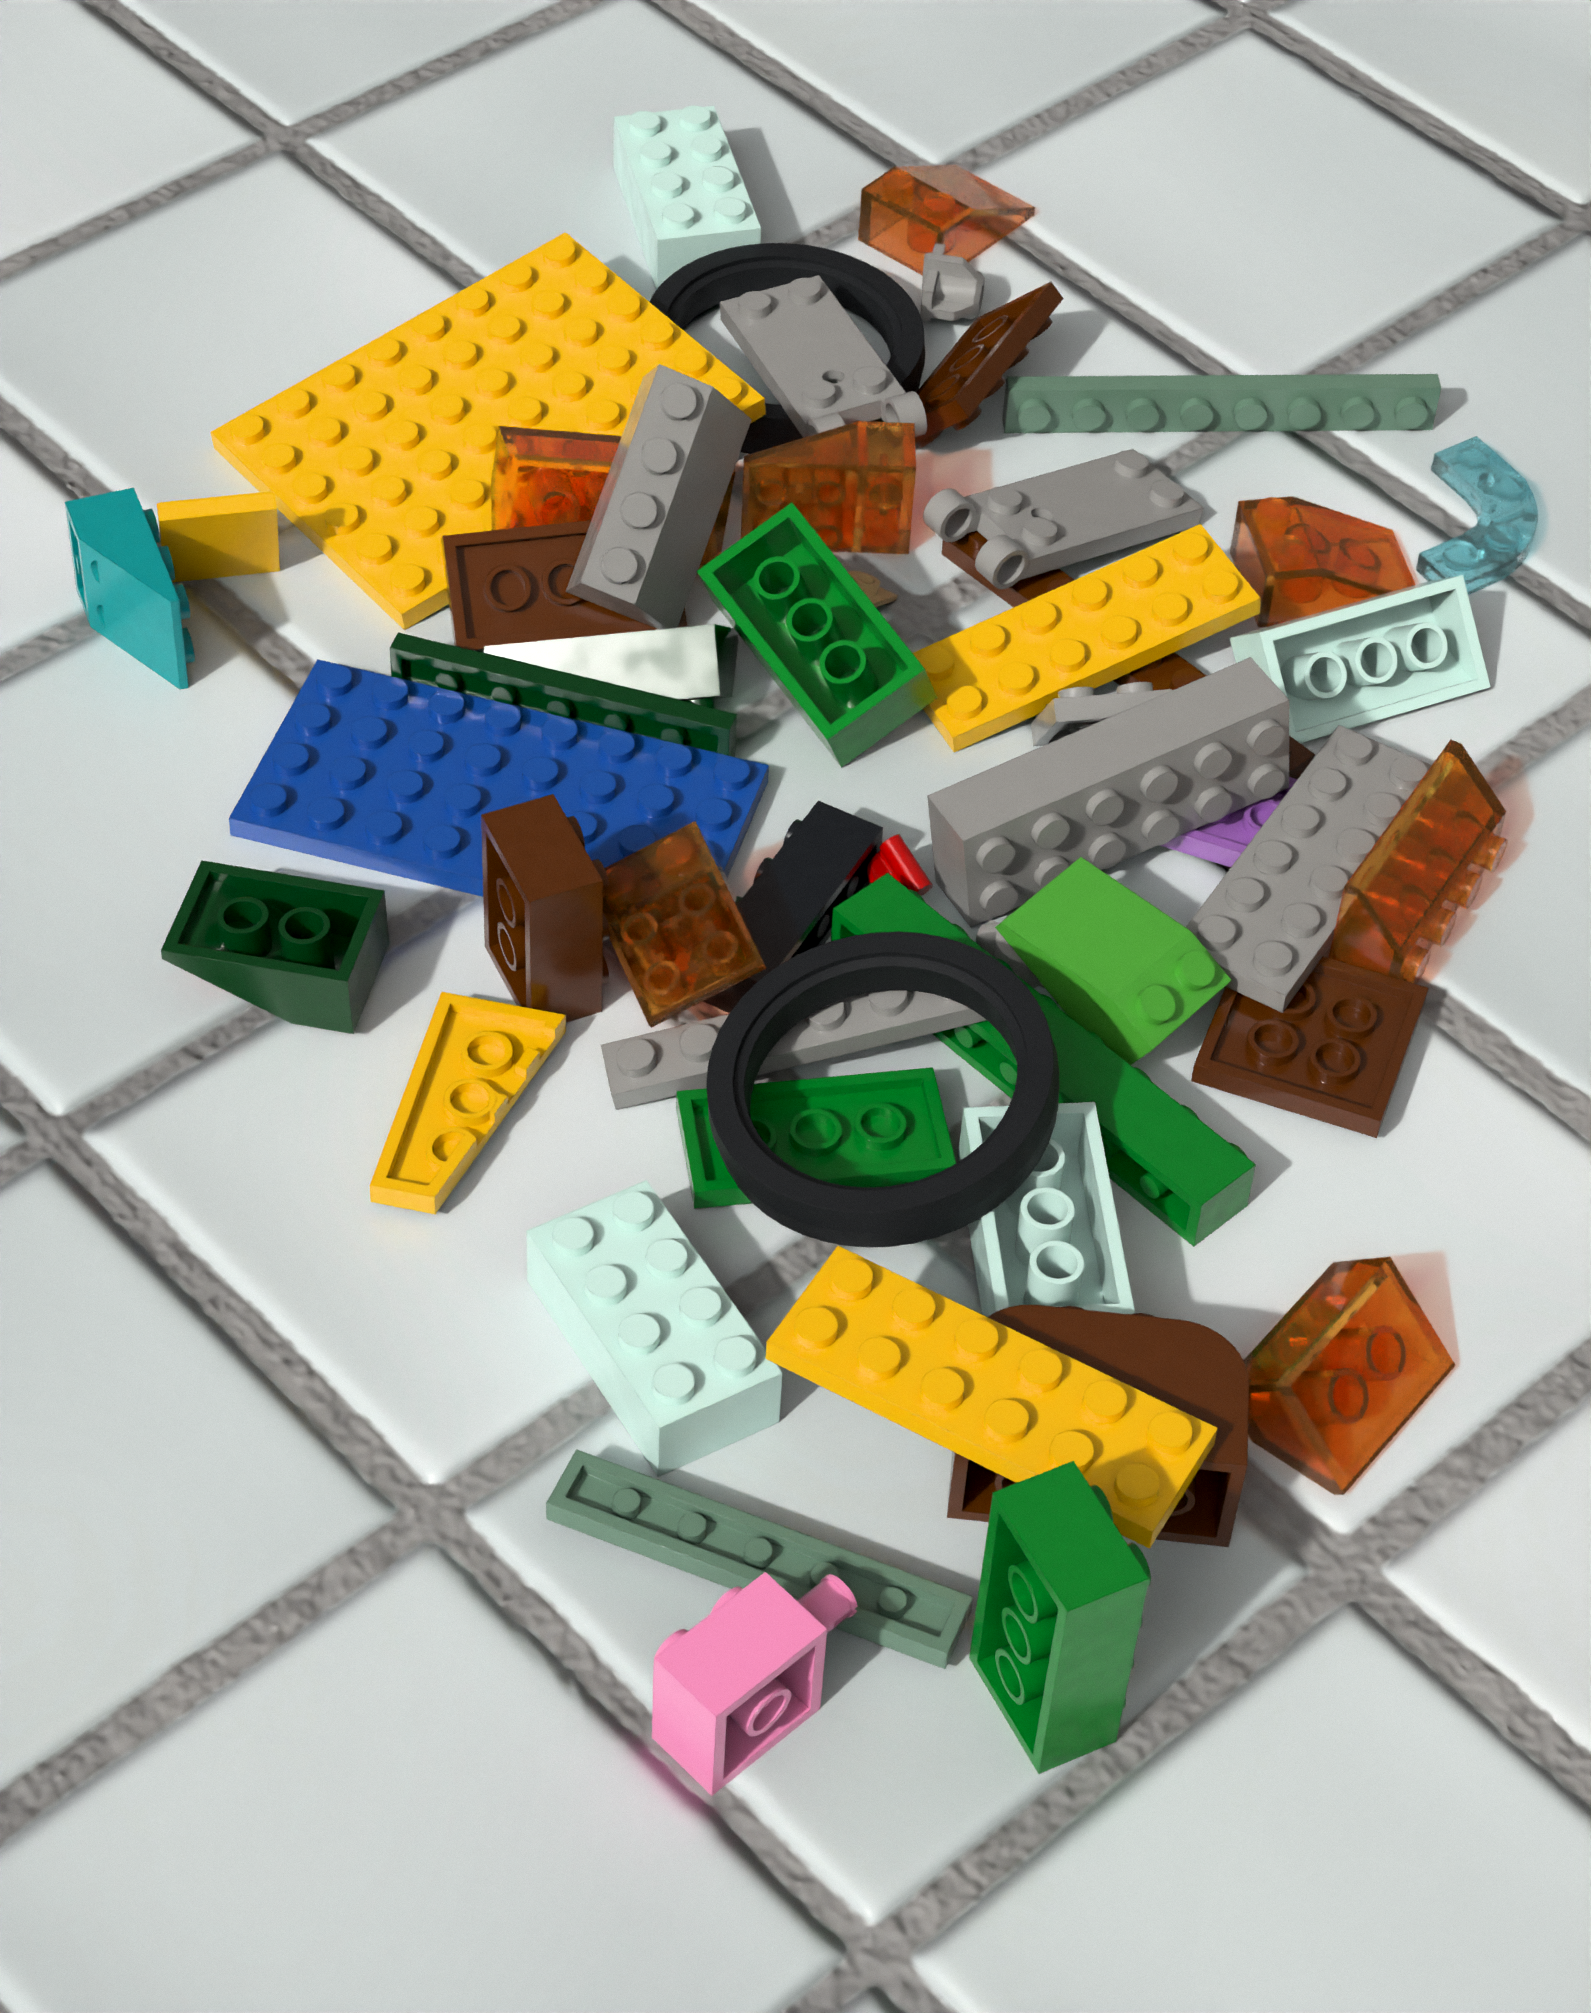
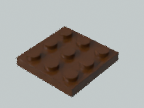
[1191,956,1429,1138]

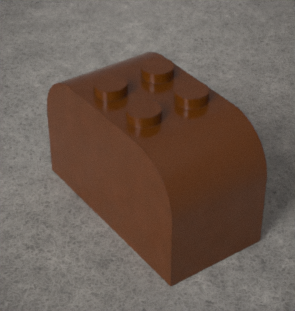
[947,1305,1249,1547]

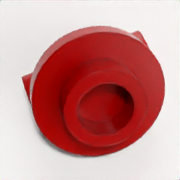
[867,834,933,896]

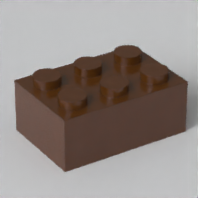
[481,794,610,1023]

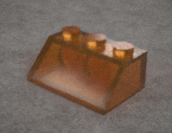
[1244,1256,1456,1495]

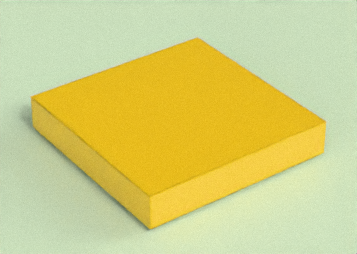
[157,491,280,583]

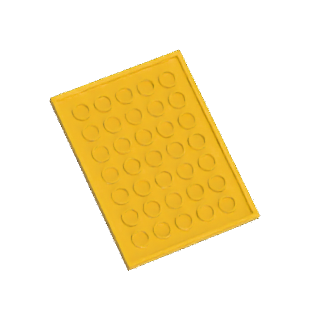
[210,232,766,630]

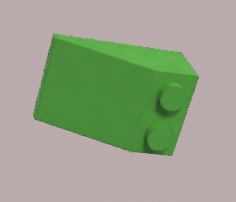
[995,857,1232,1065]

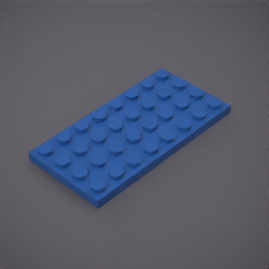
[229,659,769,949]

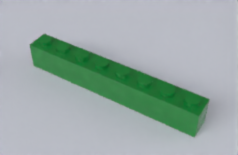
[831,873,1256,1247]

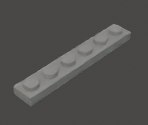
[601,990,986,1110]

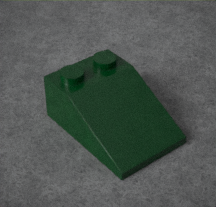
[161,860,390,1034]

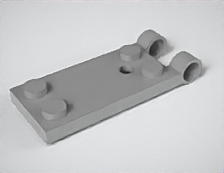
[720,275,927,464]
[923,449,1204,589]

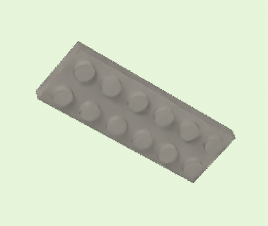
[1186,725,1447,1013]

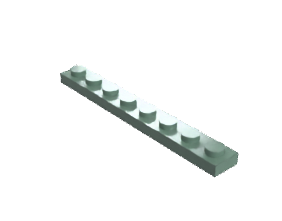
[1002,374,1441,433]

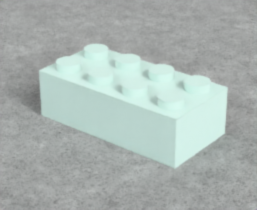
[614,106,761,290]
[958,1102,1135,1317]
[526,1180,783,1477]

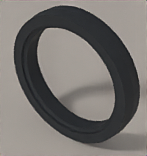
[649,243,925,458]
[706,932,1059,1248]

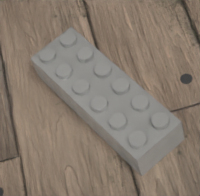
[927,657,1289,927]

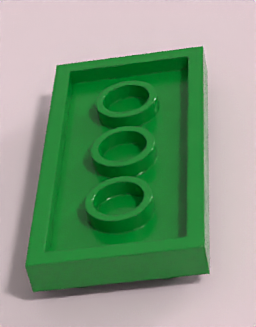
[676,1067,956,1209]

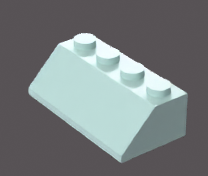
[1230,575,1491,743]

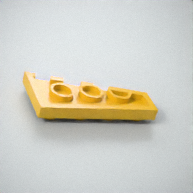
[370,992,566,1214]

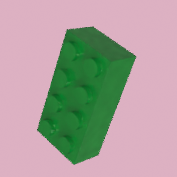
[697,502,938,768]
[969,1461,1151,1774]

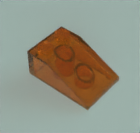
[858,165,1035,276]
[1230,496,1416,628]

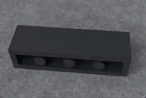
[692,801,883,1013]

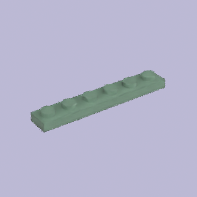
[546,1449,973,1669]

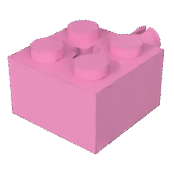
[652,1572,858,1796]

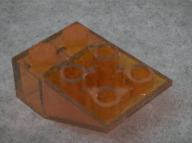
[740,421,916,554]
[603,821,766,1028]

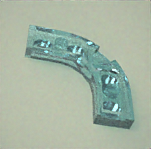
[1416,436,1538,595]

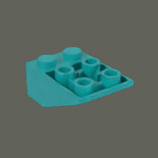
[65,487,195,690]

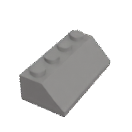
[566,364,752,629]

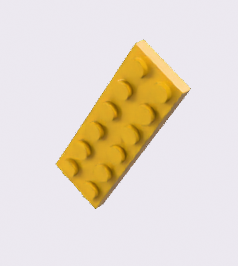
[913,524,1260,752]
[766,1246,1218,1549]

